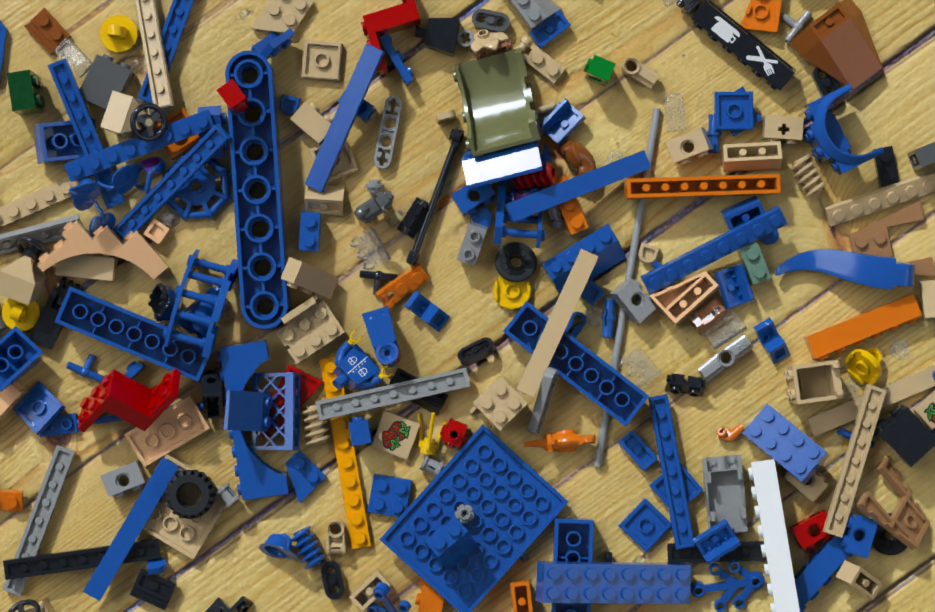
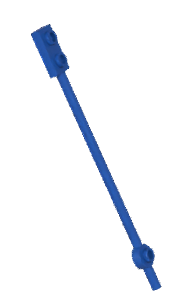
[39,400,226,437]

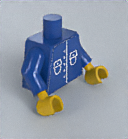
[333,330,393,391]

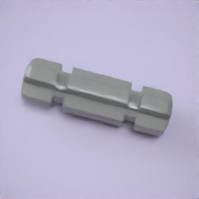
[547,205,564,228]

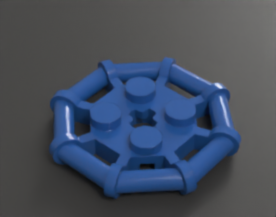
[162,153,231,221]

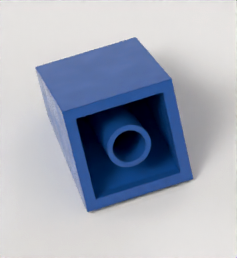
[424,516,478,571]

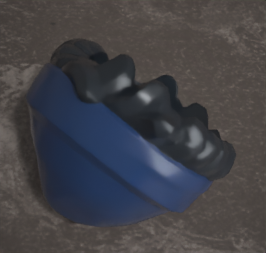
[148,283,182,322]

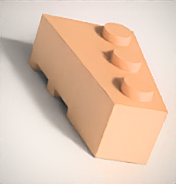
[650,271,719,327]

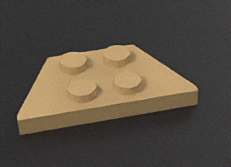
[251,0,314,33]

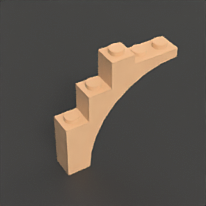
[37,220,168,280]

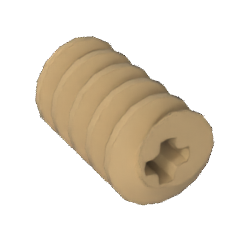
[790,154,826,198]
[301,405,330,445]

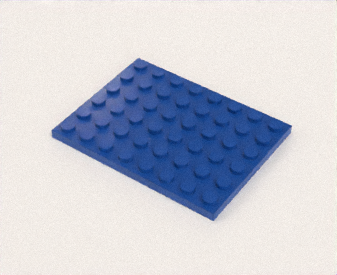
[379,424,569,612]

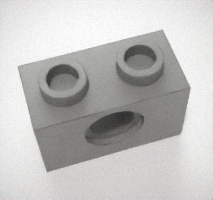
[457,221,488,266]
[610,279,656,323]
[100,461,148,499]

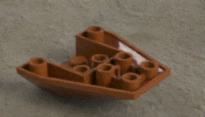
[790,0,883,91]

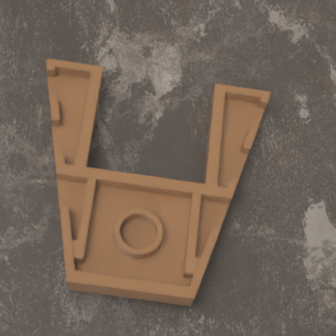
[848,201,935,276]
[856,456,930,550]

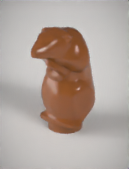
[559,140,596,176]

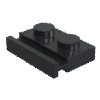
[130,568,177,610]

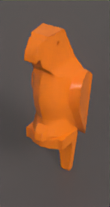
[524,429,596,452]

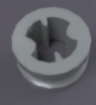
[457,30,474,48]

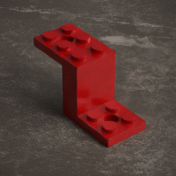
[361,0,421,76]
[77,368,181,432]

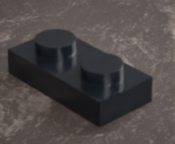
[872,146,899,188]

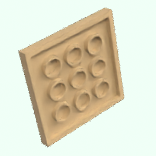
[143,454,226,560]

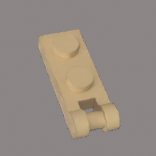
[514,36,566,84]

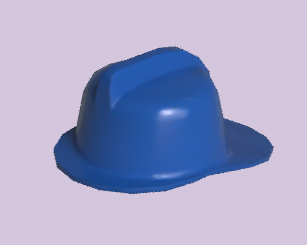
[259,533,299,560]

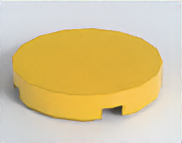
[493,276,531,310]

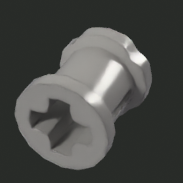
[420,454,444,477]
[215,483,240,508]

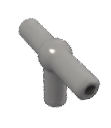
[781,10,812,44]

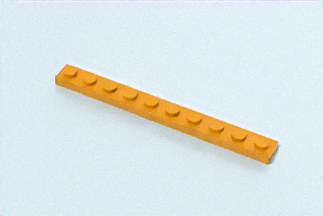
[320,357,371,549]

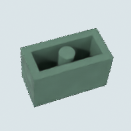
[737,242,771,286]

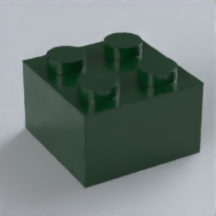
[7,70,45,116]

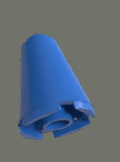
[177,287,220,339]

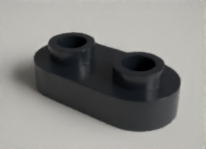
[812,67,840,101]
[457,337,495,366]
[321,561,344,600]

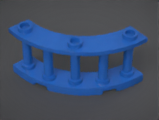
[494,145,551,248]
[162,249,238,358]

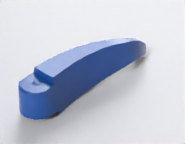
[775,249,915,289]

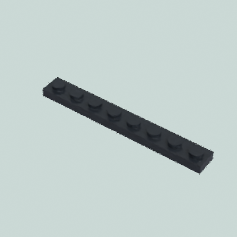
[3,538,161,580]

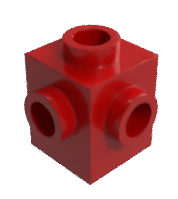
[439,418,468,449]

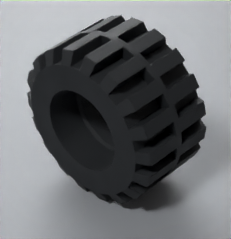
[165,470,216,519]

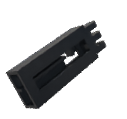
[29,276,81,349]

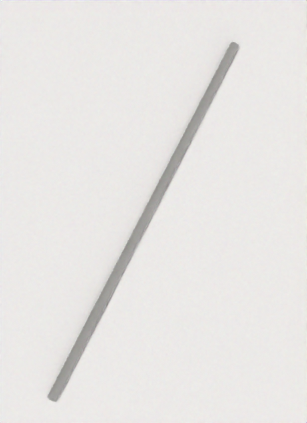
[594,108,661,467]

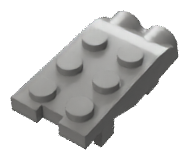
[702,455,748,533]

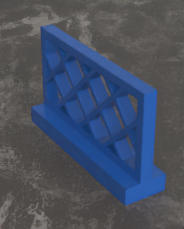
[252,372,301,450]

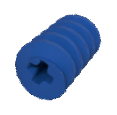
[291,526,326,570]

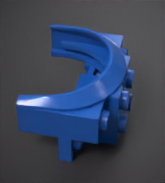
[803,83,885,175]

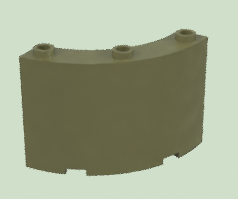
[452,47,541,157]

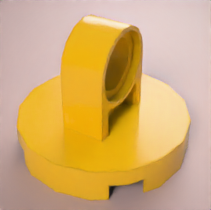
[100,15,139,53]
[2,298,41,332]
[845,348,882,385]

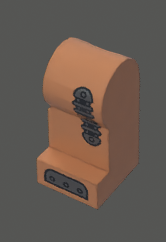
[688,300,727,335]

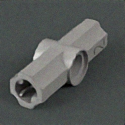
[697,334,754,382]

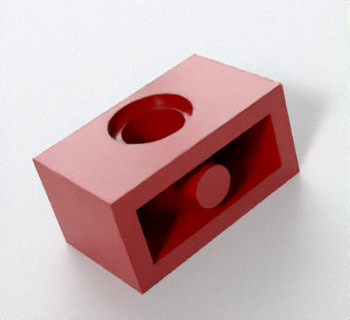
[217,79,250,114]
[789,509,833,550]

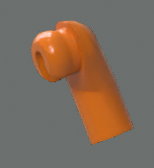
[717,423,745,442]

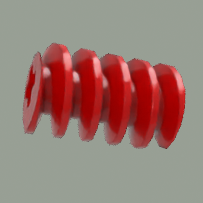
[514,161,557,190]

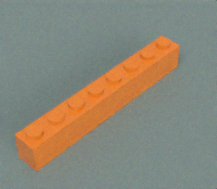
[624,174,781,200]

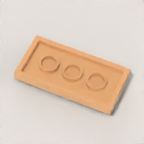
[124,394,211,467]

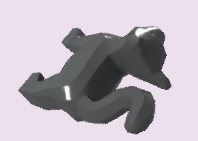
[354,191,394,224]

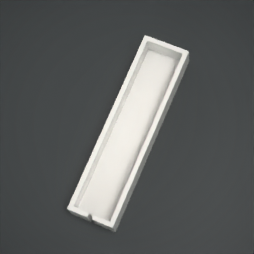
[748,459,800,612]

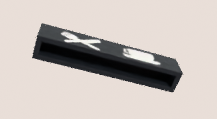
[691,0,796,90]

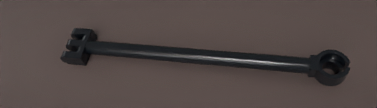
[406,128,464,266]

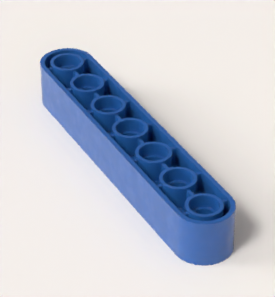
[225,51,291,330]

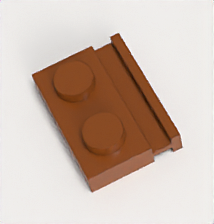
[24,8,71,55]

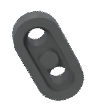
[472,9,510,32]

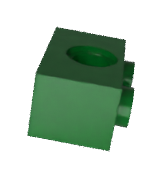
[584,55,616,87]

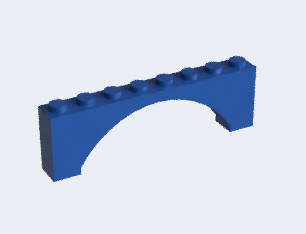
[217,340,290,500]

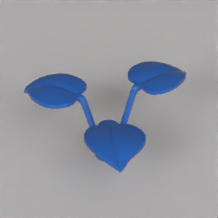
[69,163,139,237]

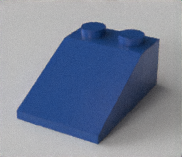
[33,119,96,164]
[0,326,43,392]
[224,390,272,432]

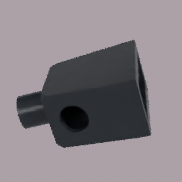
[414,18,460,57]
[201,370,223,419]

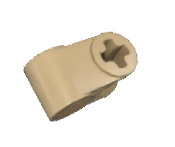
[326,518,346,556]

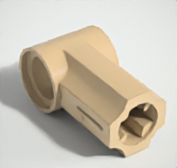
[621,57,659,89]

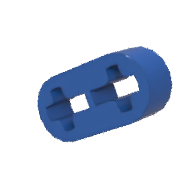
[565,312,586,338]

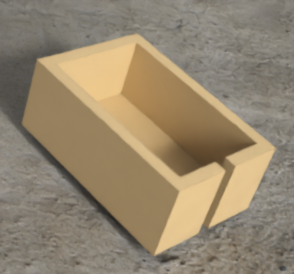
[275,300,346,364]

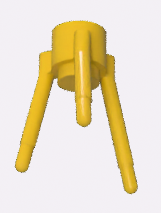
[417,412,447,455]

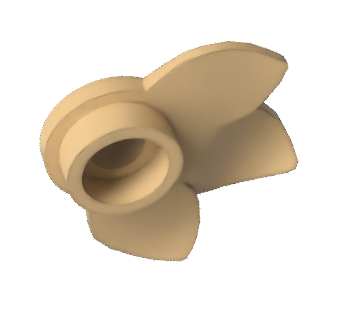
[471,29,508,53]

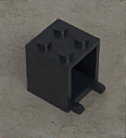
[875,404,935,467]

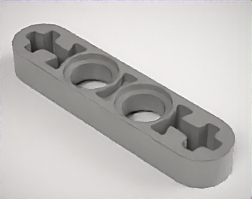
[374,95,402,169]
[528,366,559,435]

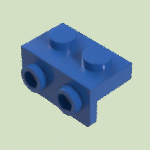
[251,28,296,60]
[539,98,586,146]
[714,264,754,309]
[693,519,741,564]

